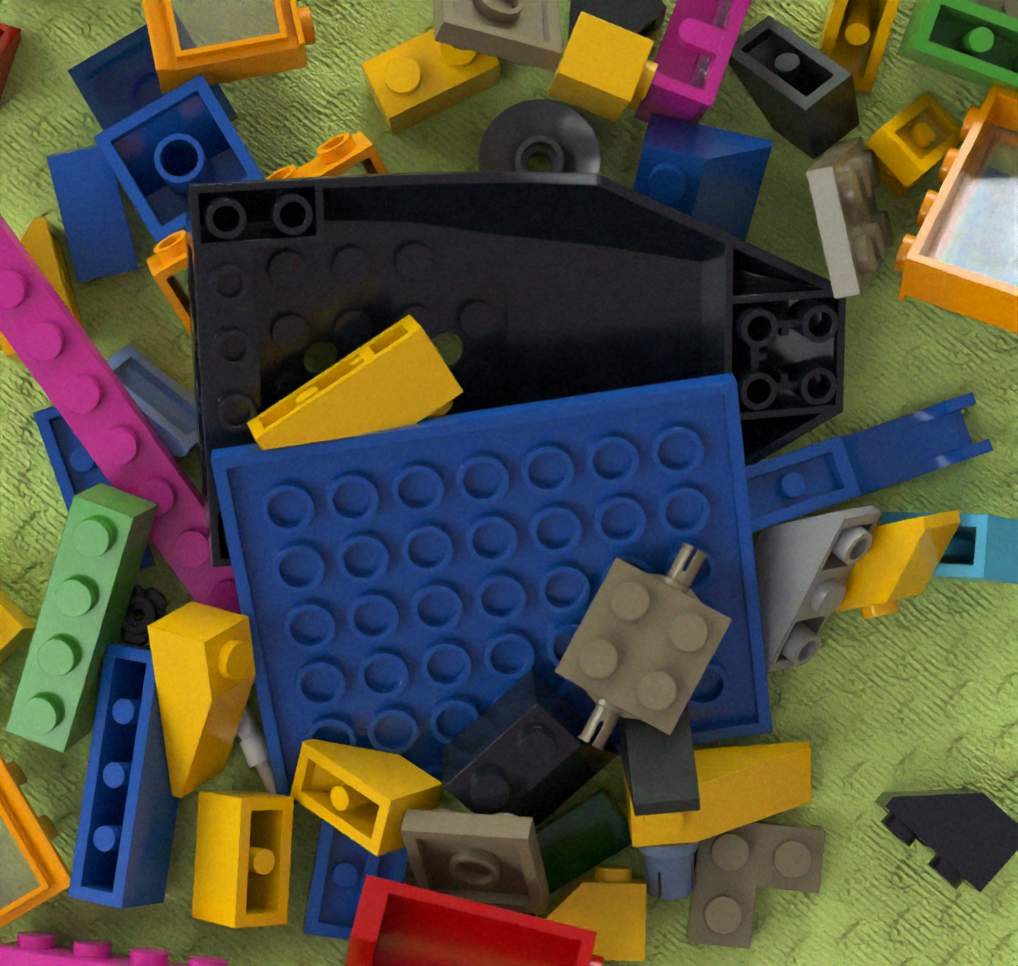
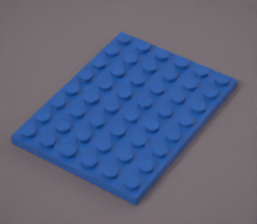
[211,373,773,804]

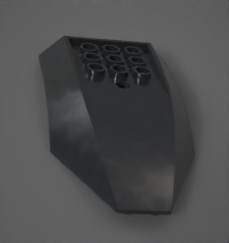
[185,172,846,567]

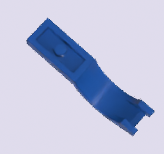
[745,392,993,532]

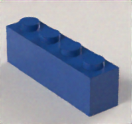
[68,643,179,909]

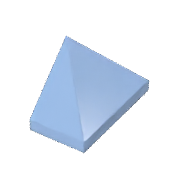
[106,343,198,456]

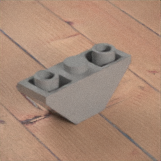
[754,505,882,673]

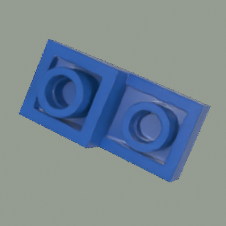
[46,145,138,282]

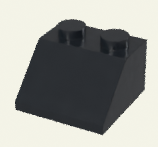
[441,669,619,827]

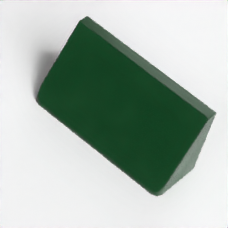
[535,786,632,894]

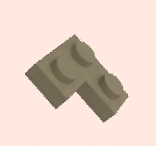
[686,821,826,949]

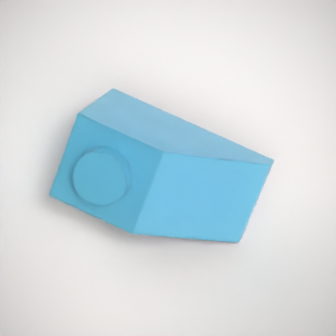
[882,512,1018,584]

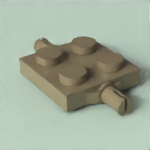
[555,542,732,751]

